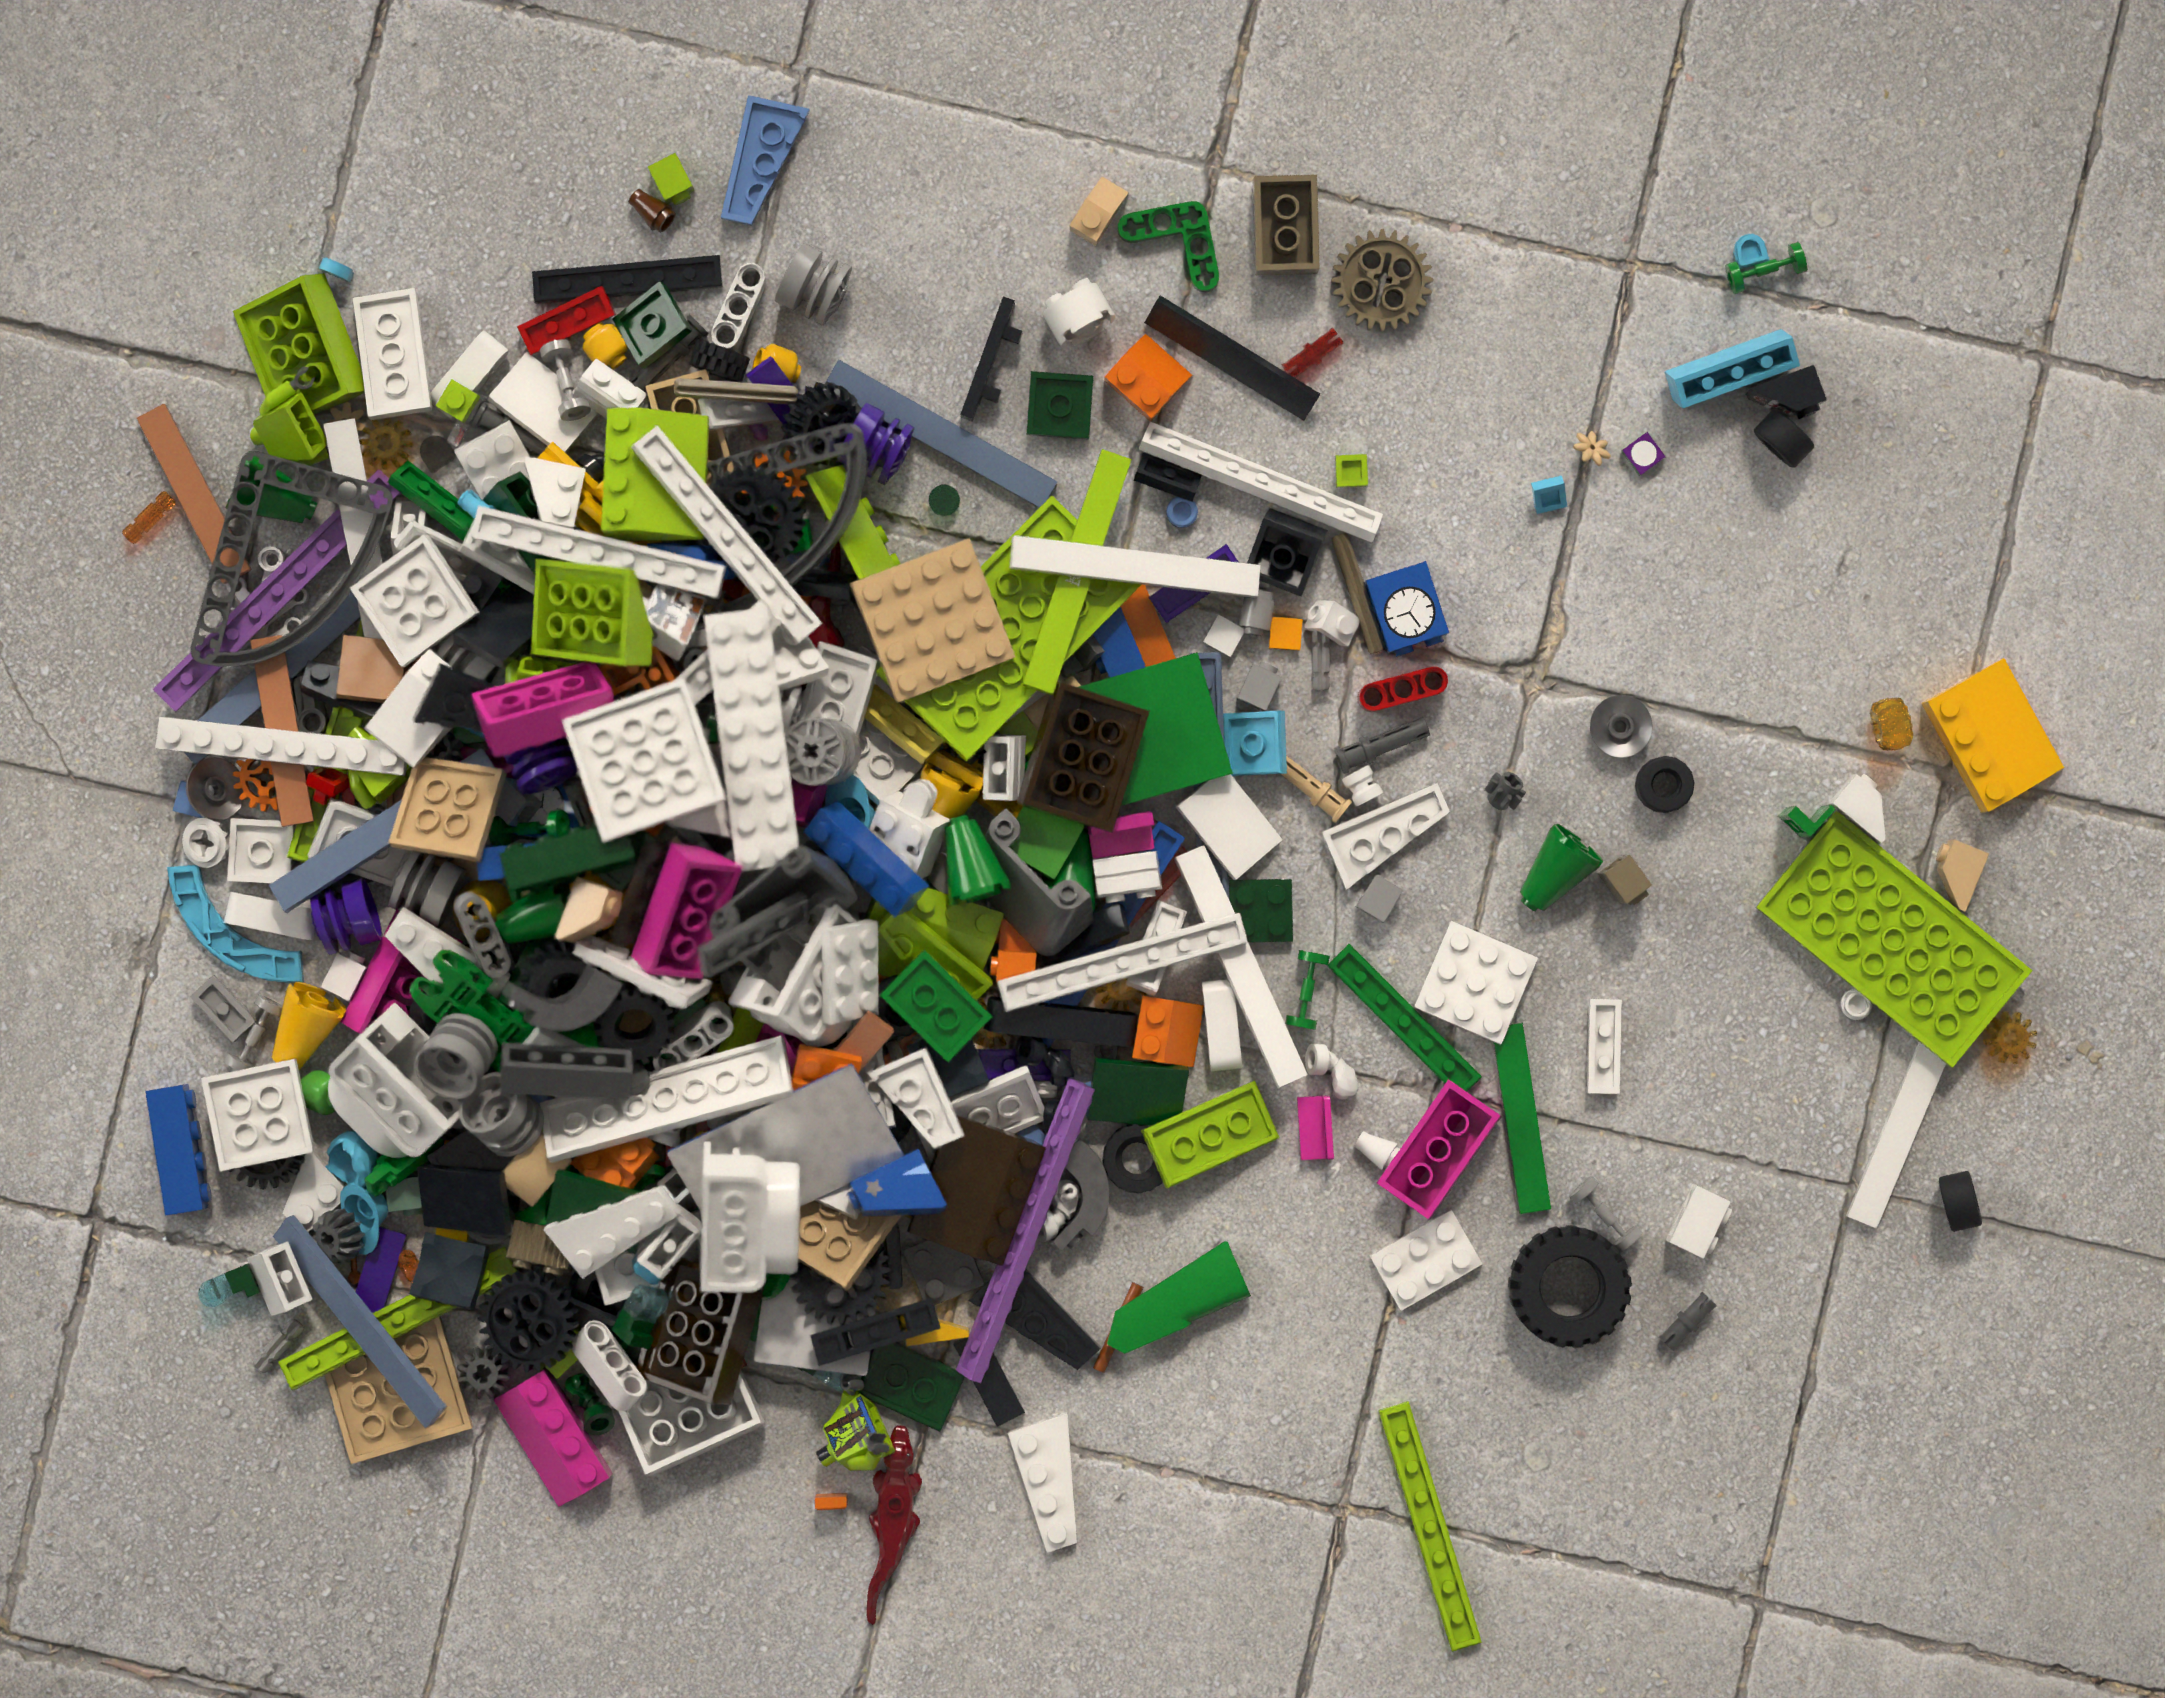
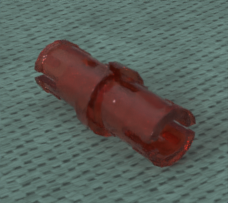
[1281,328,1344,378]

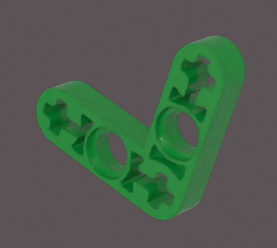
[1118,201,1219,292]

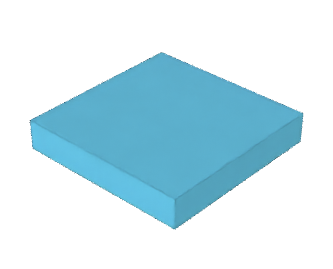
[1223,710,1287,776]

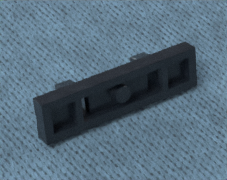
[960,296,1023,422]
[810,1298,941,1366]

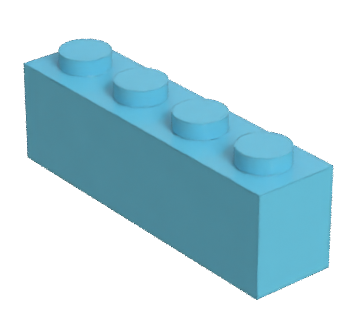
[1664,329,1800,408]

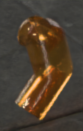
[397,1250,419,1282]

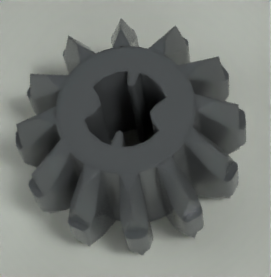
[312,1208,366,1264]
[457,1346,511,1399]

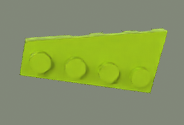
[878,910,993,1001]

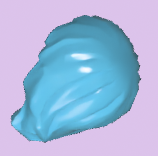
[325,1131,379,1188]

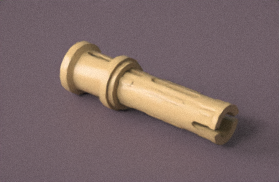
[1281,755,1353,823]

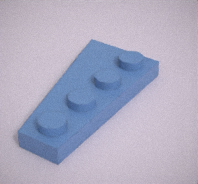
[721,95,810,226]

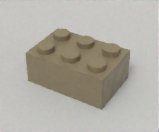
[1253,174,1320,276]

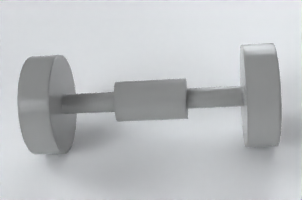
[540,339,591,421]
[223,994,282,1071]
[1569,1176,1643,1253]

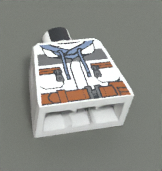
[642,584,706,661]

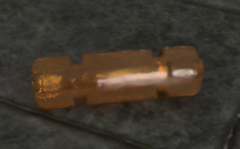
[122,491,176,544]

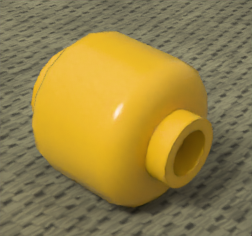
[582,322,628,370]
[752,343,801,383]

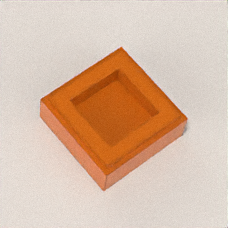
[815,1493,848,1510]

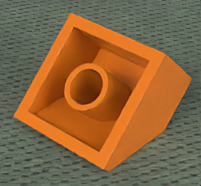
[1104,334,1192,422]
[1132,995,1204,1067]

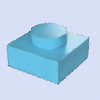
[1531,475,1567,514]

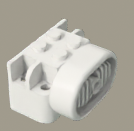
[728,901,857,1047]
[328,1003,462,1158]
[701,1142,800,1292]

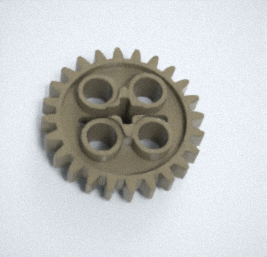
[1331,229,1433,332]

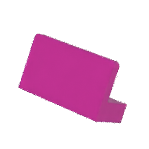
[1087,811,1154,859]
[1297,1095,1334,1160]

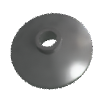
[1589,695,1653,758]
[186,757,244,820]

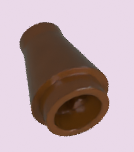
[628,189,676,233]

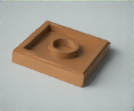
[336,635,404,703]

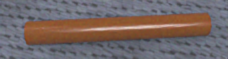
[1093,1282,1144,1373]

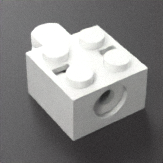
[869,779,950,878]

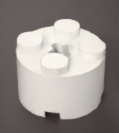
[1043,278,1116,349]

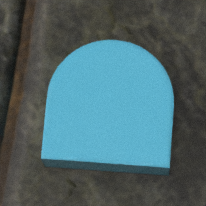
[1733,234,1769,269]
[318,257,354,283]
[632,1254,662,1285]

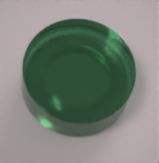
[929,484,960,517]

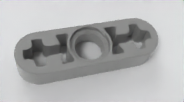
[454,892,511,978]

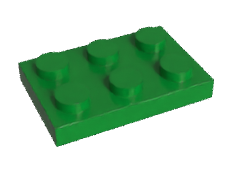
[879,950,992,1062]

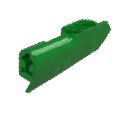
[1107,1241,1251,1354]

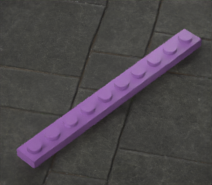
[153,469,401,712]
[956,1078,1095,1383]

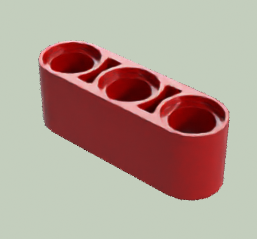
[1357,666,1448,712]

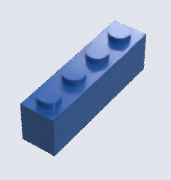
[1093,607,1146,678]
[804,801,929,917]
[145,1084,212,1216]

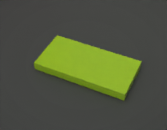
[1141,1080,1280,1188]

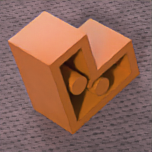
[599,645,680,696]
[990,919,1036,982]

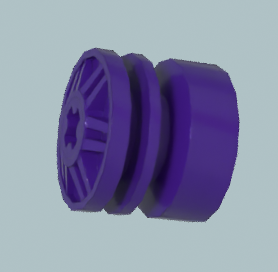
[837,403,915,486]
[504,737,579,794]
[310,877,383,955]

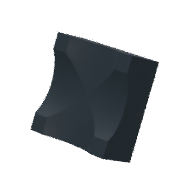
[906,1038,989,1097]
[409,1232,490,1311]

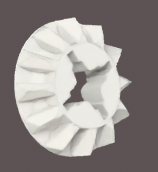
[182,818,229,868]

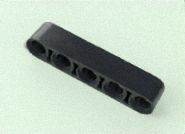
[983,997,1138,1047]

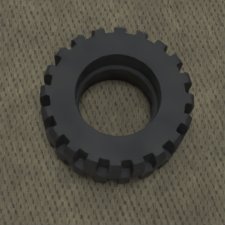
[1508,1225,1632,1348]

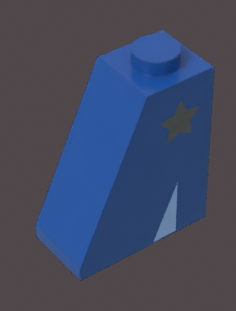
[846,1149,947,1216]

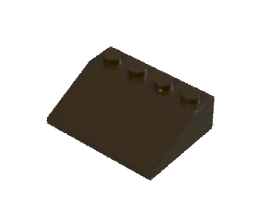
[1016,682,1150,832]
[907,1115,1046,1266]
[636,1257,766,1405]

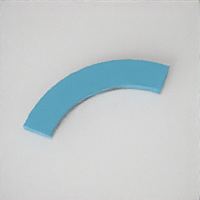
[167,865,304,983]

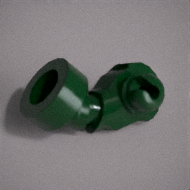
[564,1373,615,1436]

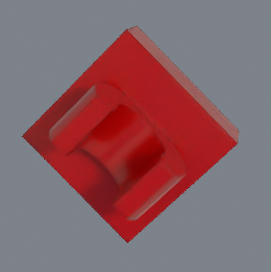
[306,767,350,805]

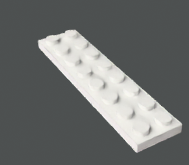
[704,608,799,871]
[540,1036,794,1163]

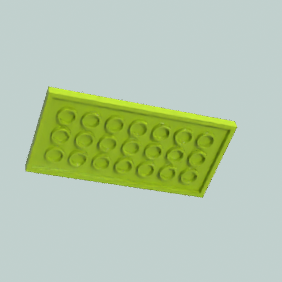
[876,496,1142,762]
[1755,810,2033,1068]

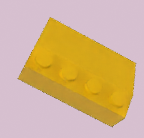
[1921,658,2064,813]

